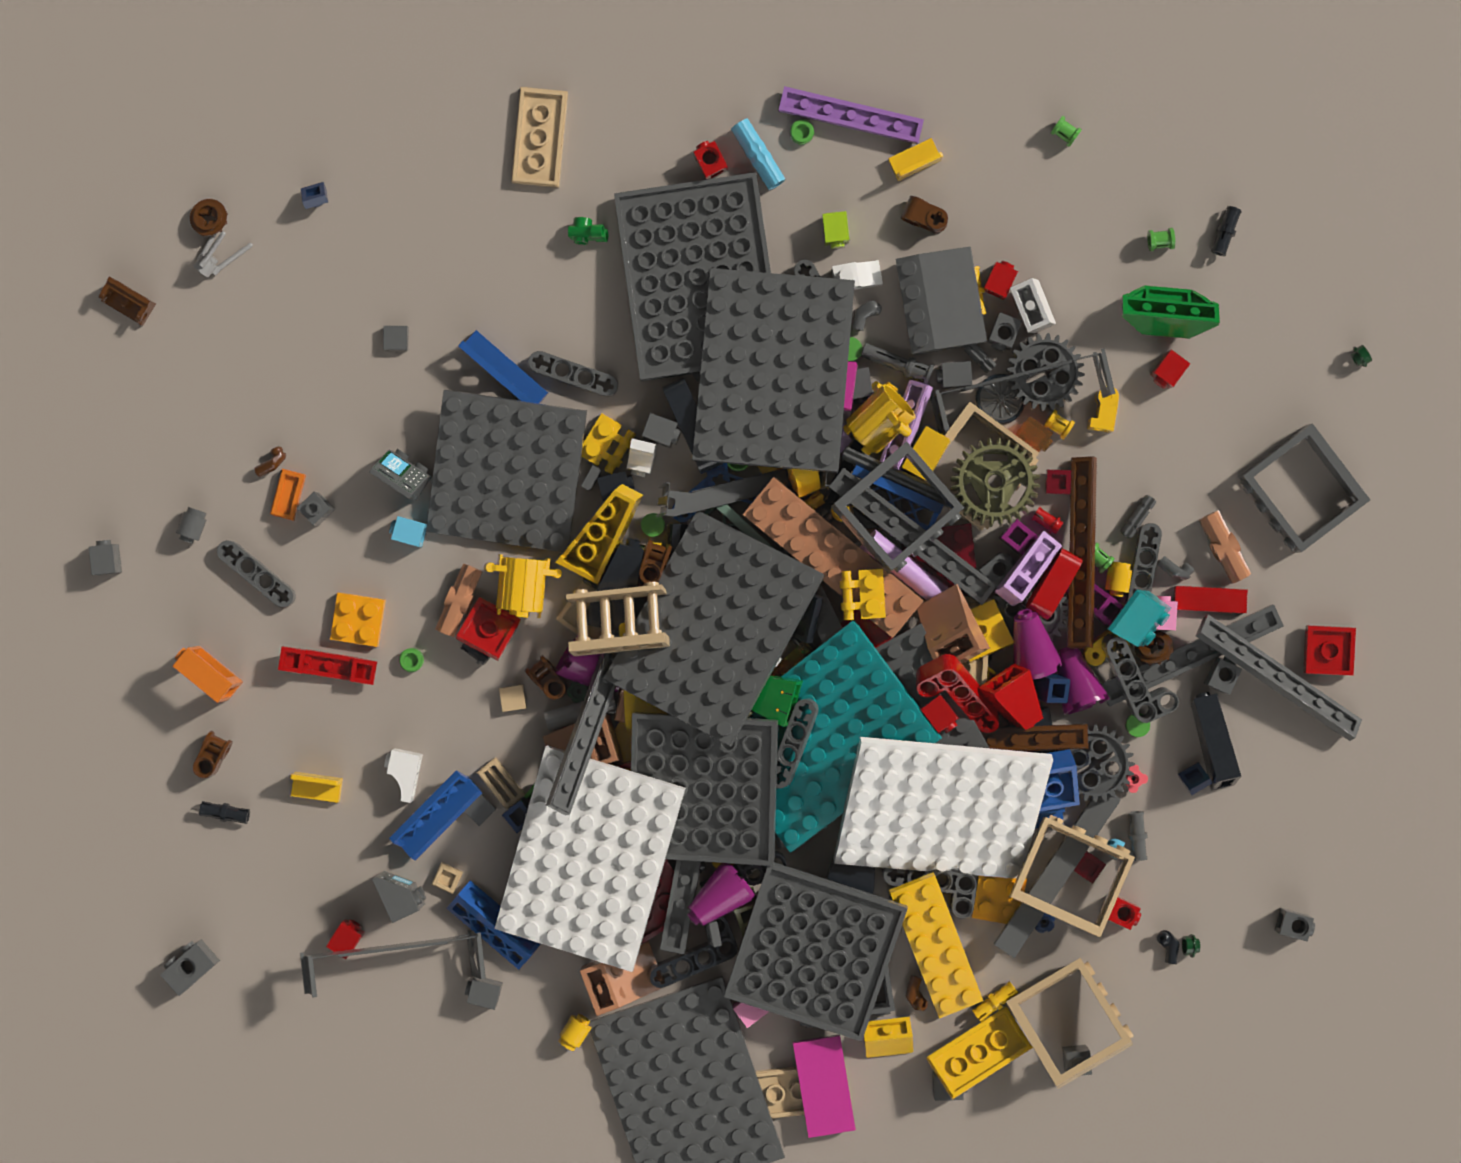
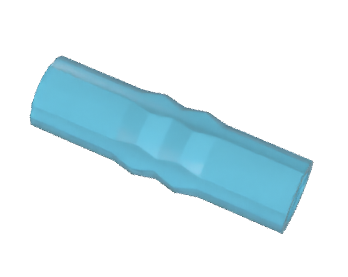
[731,118,786,190]

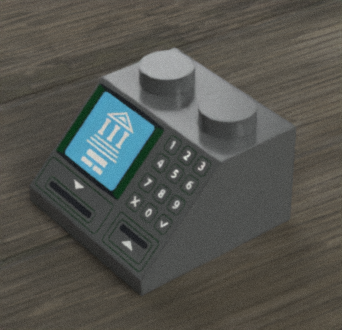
[369,448,432,500]
[372,871,426,923]

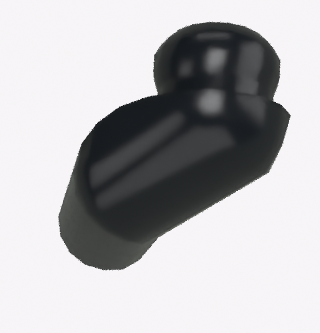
[1157,930,1180,964]

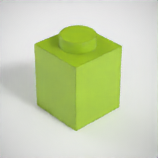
[822,211,850,249]

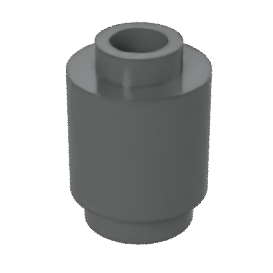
[176,507,207,544]

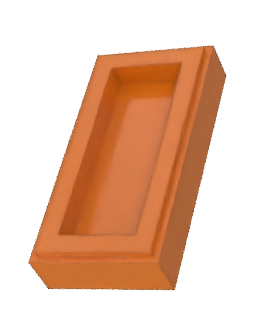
[270,469,306,521]

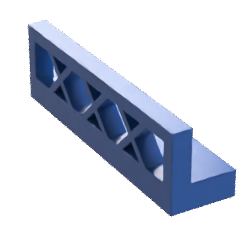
[458,330,549,404]
[852,465,944,530]
[389,770,482,861]
[446,880,541,970]

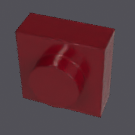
[1045,469,1071,495]
[1074,851,1106,884]

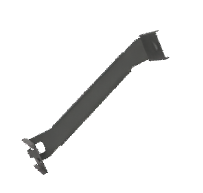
[930,348,1115,433]
[655,468,830,517]
[300,930,486,998]

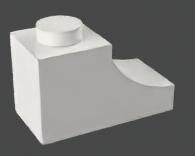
[831,260,883,290]
[627,439,657,478]
[384,748,423,803]

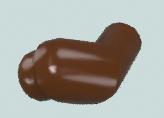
[254,446,286,477]
[905,975,928,1011]

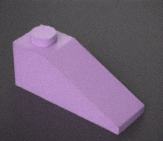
[994,531,1062,606]

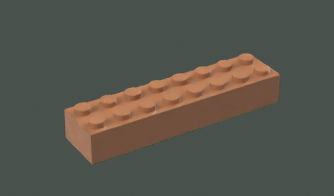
[743,477,924,638]

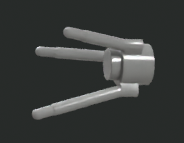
[193,231,253,277]

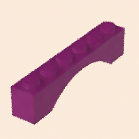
[999,519,1124,628]

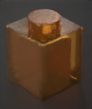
[1015,416,1053,452]

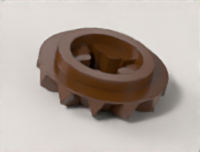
[190,199,228,237]
[1135,631,1174,666]

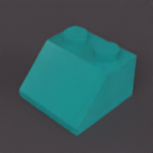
[1108,590,1171,647]

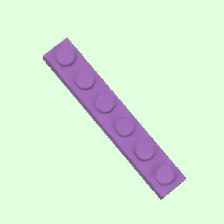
[779,86,924,144]

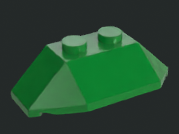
[1122,285,1220,339]

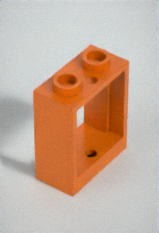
[173,646,243,703]

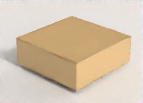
[499,684,527,712]
[431,862,463,894]

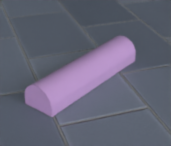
[880,379,933,472]
[860,529,948,601]

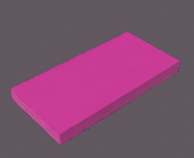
[793,1034,856,1138]

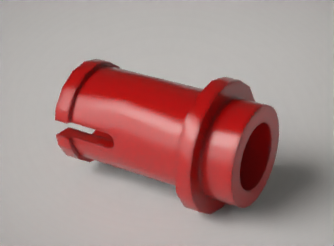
[1031,507,1064,534]

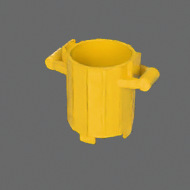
[843,381,916,455]
[484,554,562,618]

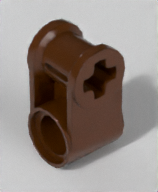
[900,196,948,233]
[639,540,672,586]
[524,654,568,700]
[193,731,233,778]

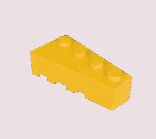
[555,484,643,584]

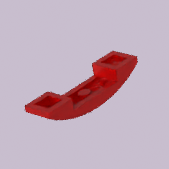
[278,646,378,685]

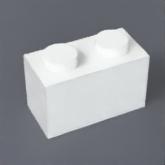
[1010,278,1056,334]

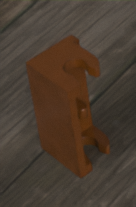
[99,276,156,326]

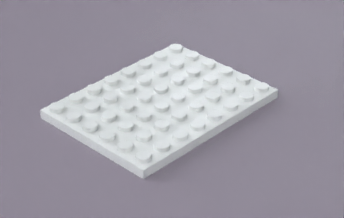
[833,737,1053,878]
[495,745,686,972]

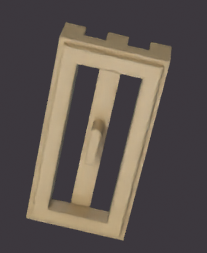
[477,757,525,810]

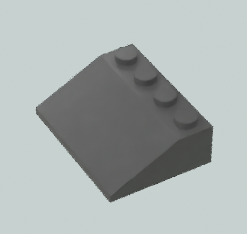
[896,247,987,355]

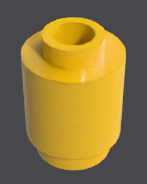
[1105,561,1132,597]
[558,1014,592,1051]

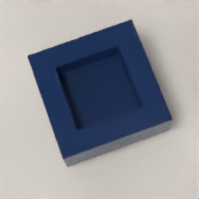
[301,182,328,209]
[1178,762,1212,795]

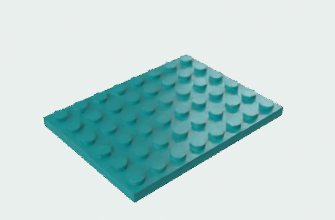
[750,621,942,853]

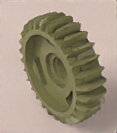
[950,438,1040,527]

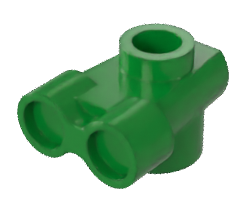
[568,217,609,245]

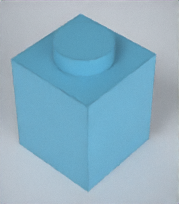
[389,516,427,547]

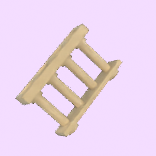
[566,582,670,656]

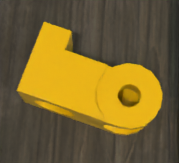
[1087,386,1119,433]
[1083,629,1130,666]

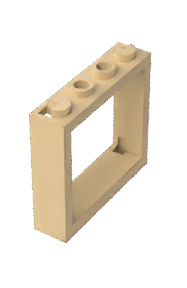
[913,402,1039,531]
[1009,815,1135,937]
[1006,958,1134,1089]

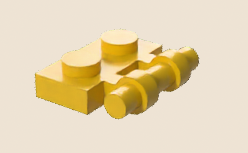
[581,413,636,474]
[839,569,886,620]

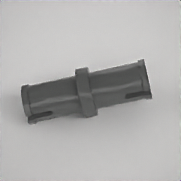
[1128,811,1148,861]

